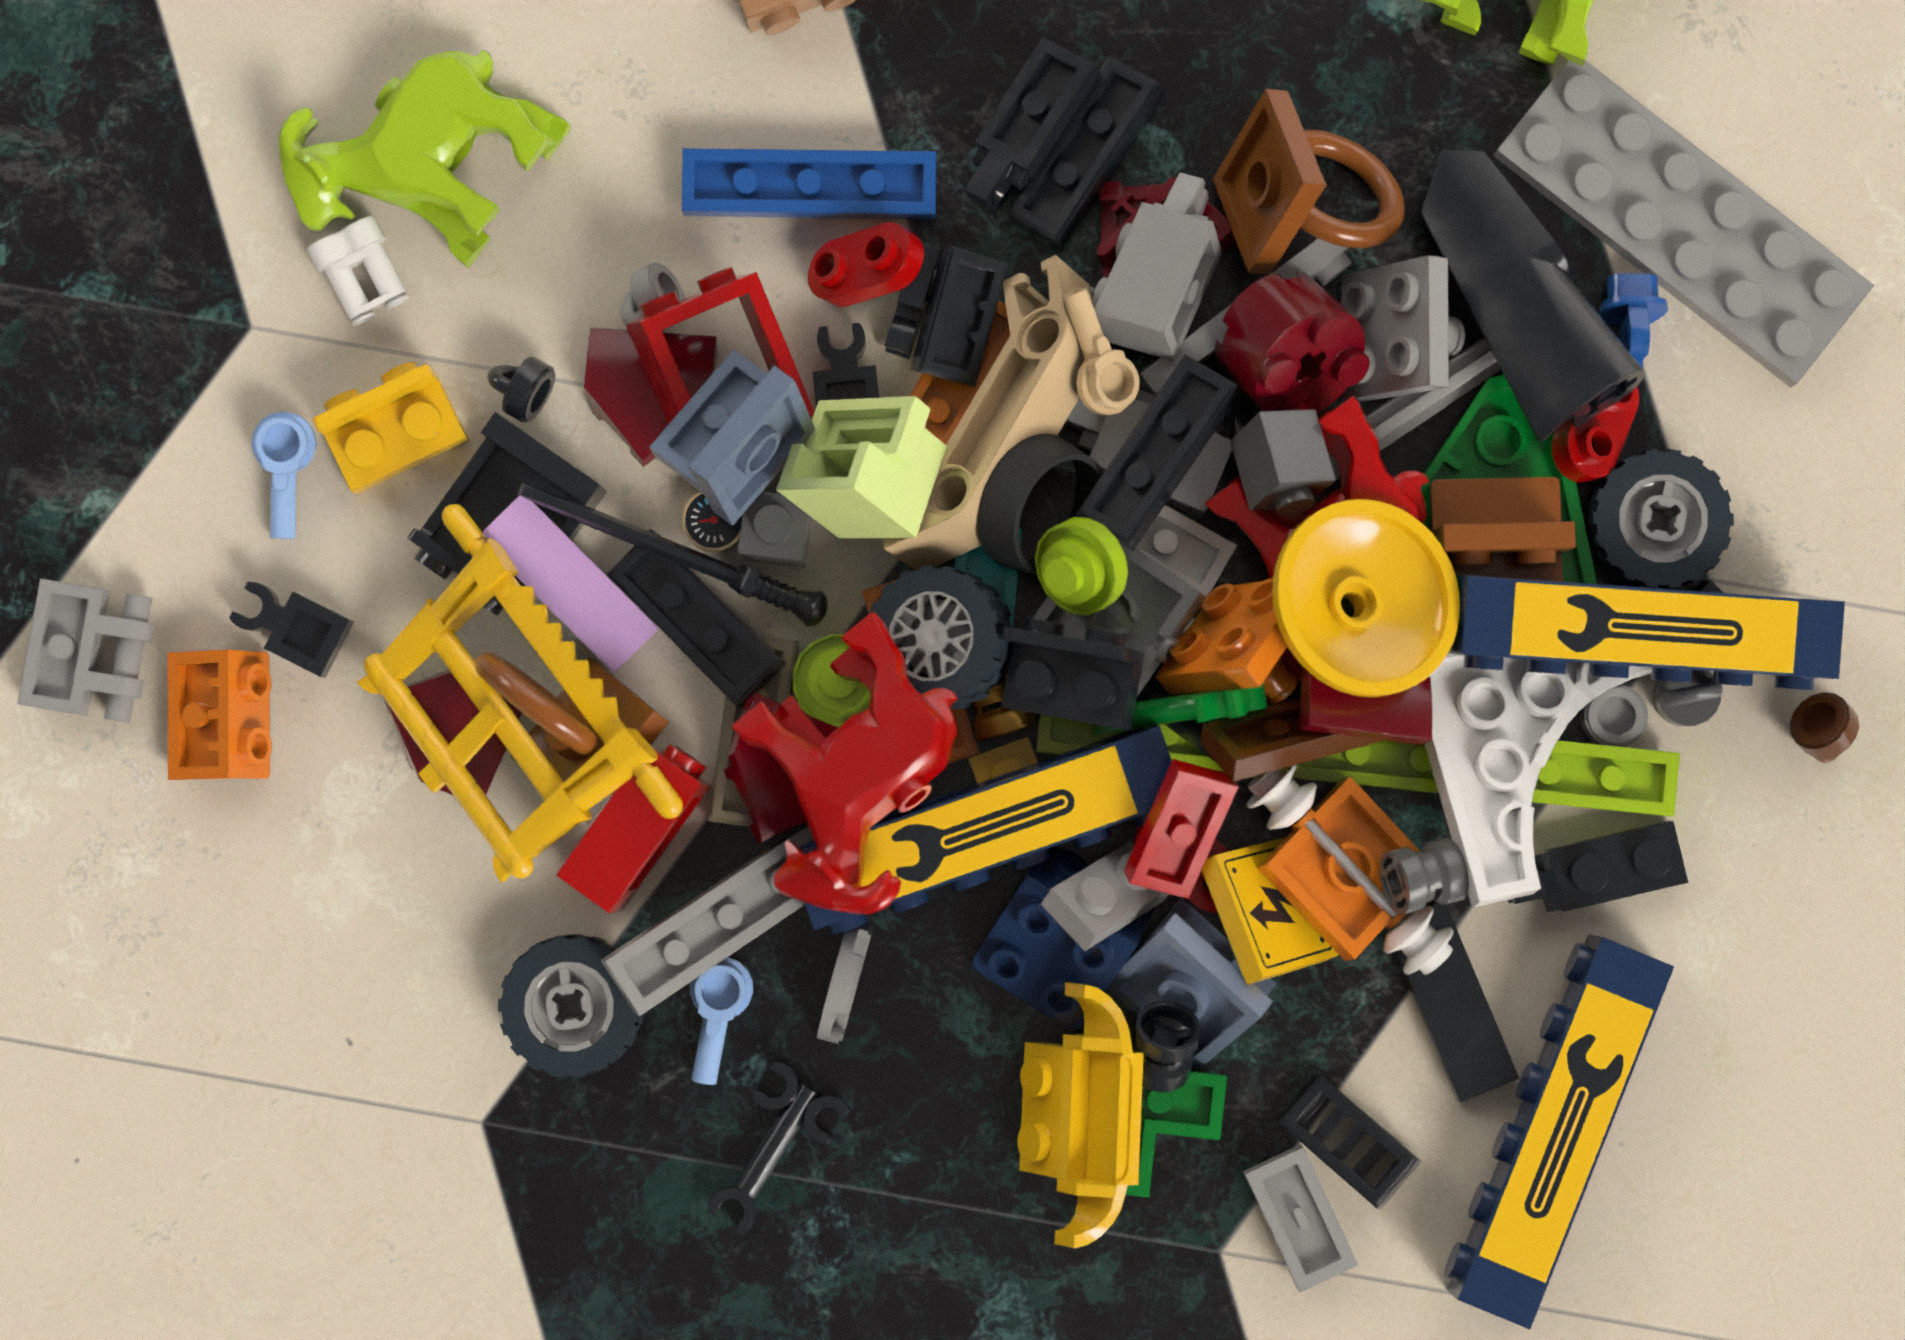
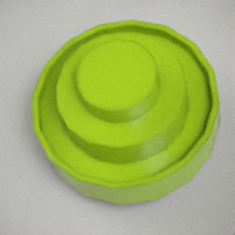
[1035,517,1128,615]
[793,634,870,727]

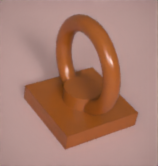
[1213,89,1405,275]
[475,652,669,824]

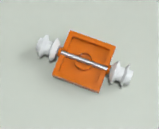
[1247,765,1454,975]

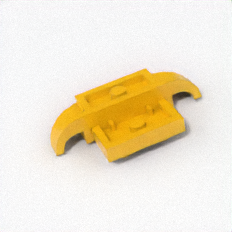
[1018,982,1144,1248]

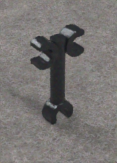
[708,1059,850,1234]

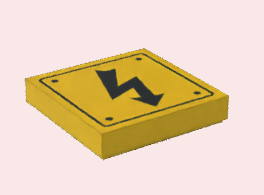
[1201,837,1339,985]

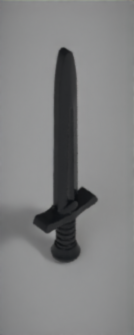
[517,482,828,627]

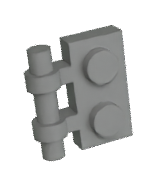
[17,578,154,723]

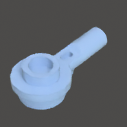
[252,411,317,539]
[690,956,753,1085]

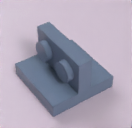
[649,350,815,526]
[1108,897,1276,1071]

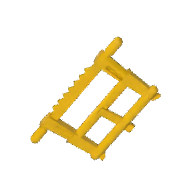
[357,504,683,882]

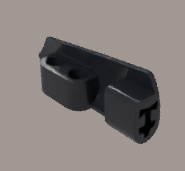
[1421,150,1645,442]

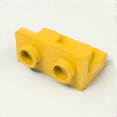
[312,362,470,495]

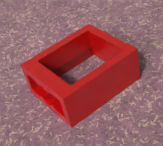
[626,267,815,425]
[556,743,712,914]

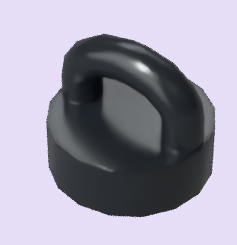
[487,357,556,423]

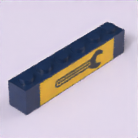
[1448,575,1845,690]
[798,725,1172,934]
[1444,935,1675,1330]

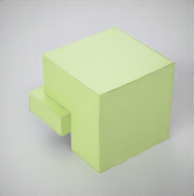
[776,396,947,538]

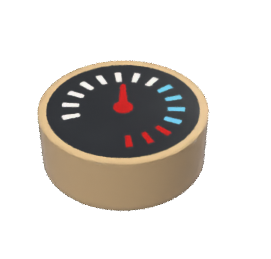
[682,491,743,553]

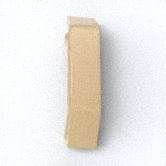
[883,255,1092,571]

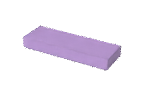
[482,496,659,673]

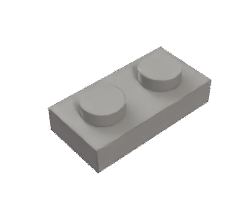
[1041,841,1169,951]
[1243,1144,1358,1292]

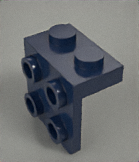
[972,846,1155,1030]

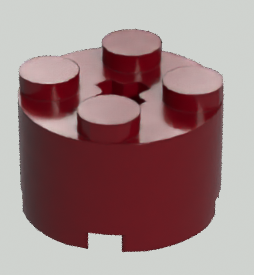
[1214,272,1370,416]

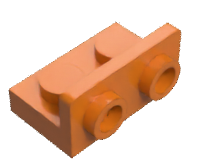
[167,649,272,780]

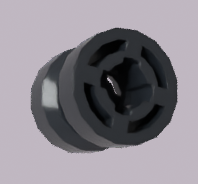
[1132,1001,1201,1092]

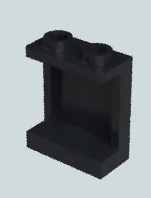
[407,412,607,616]

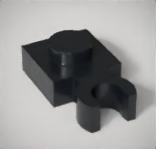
[884,242,941,359]
[813,323,880,407]
[229,582,354,678]

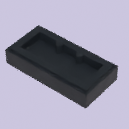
[910,245,1009,387]

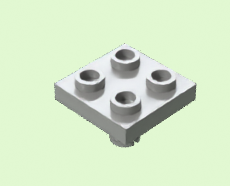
[1341,255,1465,402]

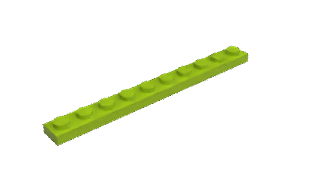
[1036,714,1680,817]

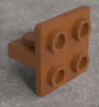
[1429,477,1576,582]

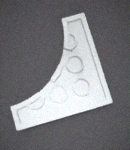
[1424,653,1652,908]

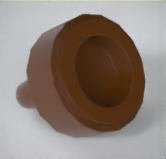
[1790,692,1859,763]

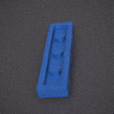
[682,148,936,219]

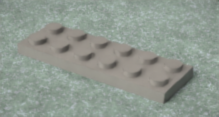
[1493,60,1874,387]

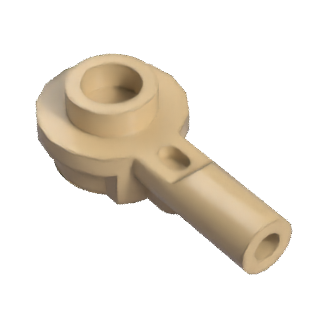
[1062,287,1140,415]

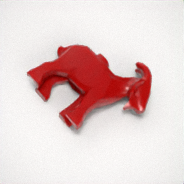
[1204,395,1429,682]
[731,612,958,914]

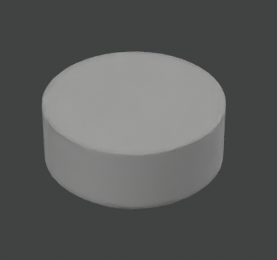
[1580,684,1648,747]

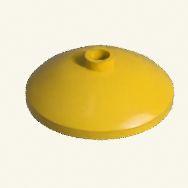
[1272,499,1460,697]

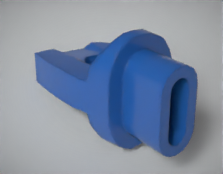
[1599,273,1668,369]

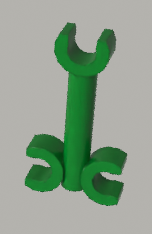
[1091,682,1267,735]

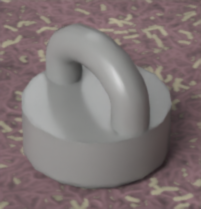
[621,262,685,324]

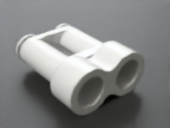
[306,216,409,327]

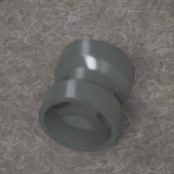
[1380,837,1469,915]

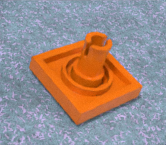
[1155,578,1298,705]

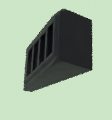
[1279,1074,1422,1209]

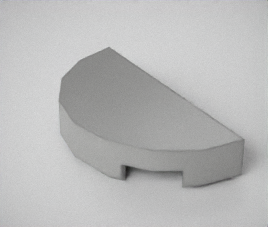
[817,920,874,1044]

